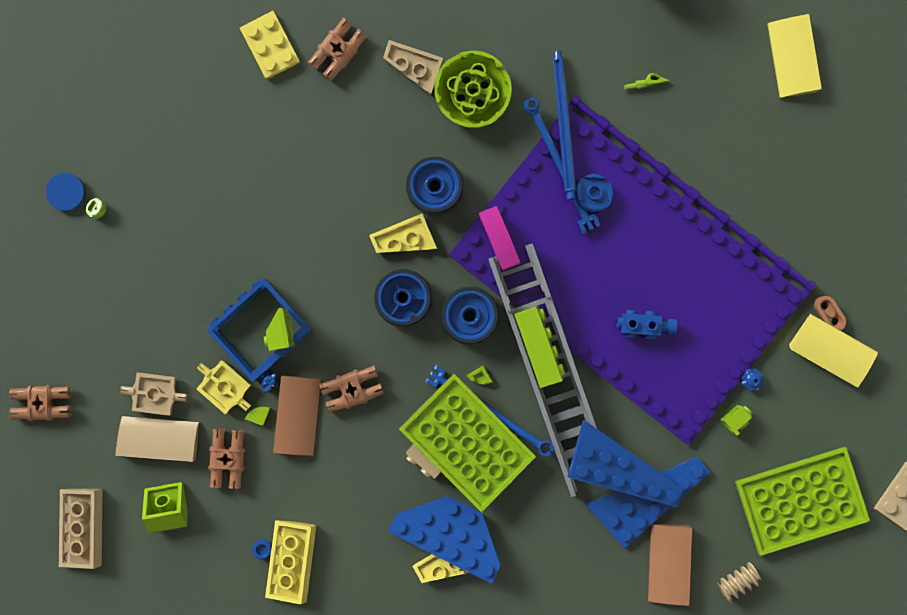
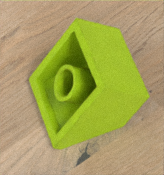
[142,482,188,533]

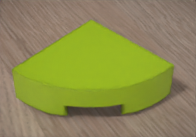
[467,366,493,385]
[245,406,270,426]

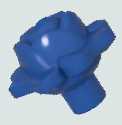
[741,368,764,391]
[259,370,280,393]

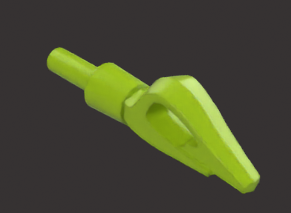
[624,73,669,90]

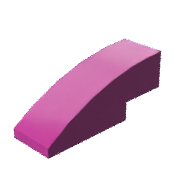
[479,206,520,271]

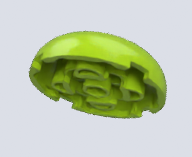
[435,51,512,128]

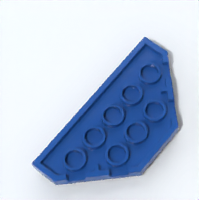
[388,496,501,584]

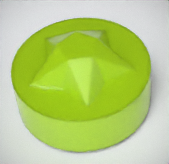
[86,198,106,219]

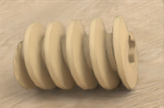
[717,562,762,602]

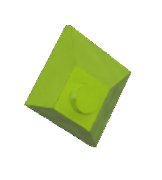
[264,308,295,351]

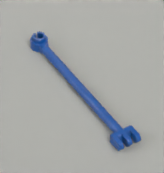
[524,97,600,234]
[425,365,554,456]

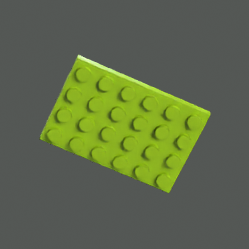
[399,374,536,513]
[735,447,870,556]

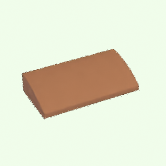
[273,375,321,456]
[648,524,692,606]

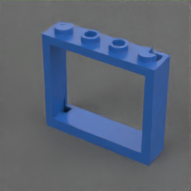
[207,279,312,382]

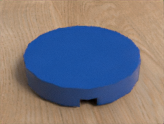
[46,173,85,211]
[575,174,613,213]

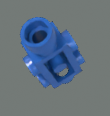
[617,310,677,339]

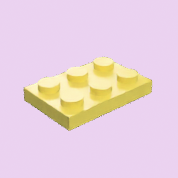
[240,11,300,80]

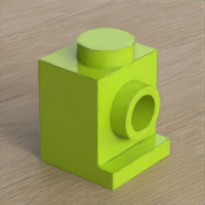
[720,405,753,436]

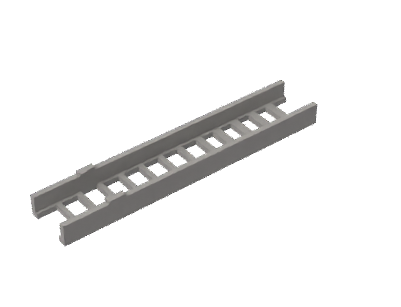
[488,243,597,497]

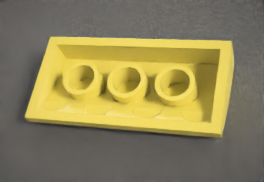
[767,14,822,98]
[789,314,878,388]
[265,520,317,604]

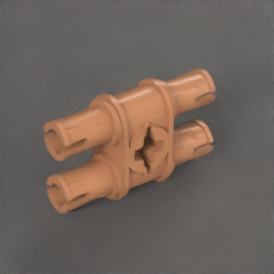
[308,17,367,82]
[319,365,384,413]
[9,384,71,422]
[208,429,246,489]

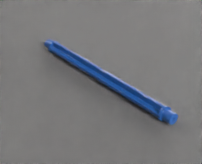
[552,50,576,201]

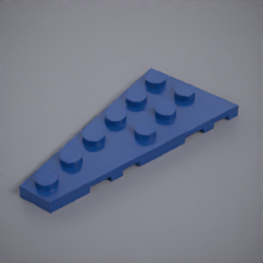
[567,420,683,508]
[586,457,710,548]

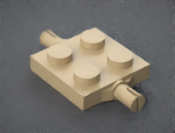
[120,372,187,416]

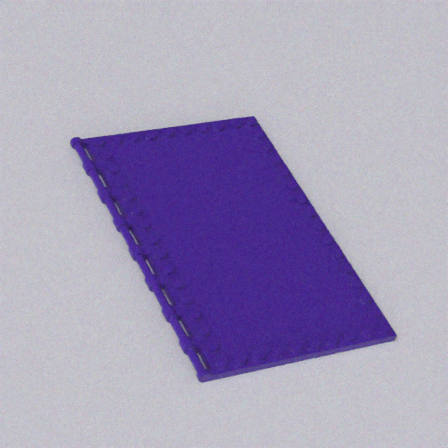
[448,95,816,446]

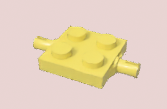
[197,360,251,414]

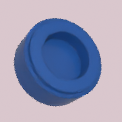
[252,539,272,559]

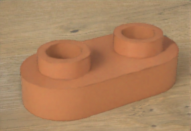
[814,296,846,330]

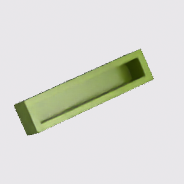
[514,305,566,388]

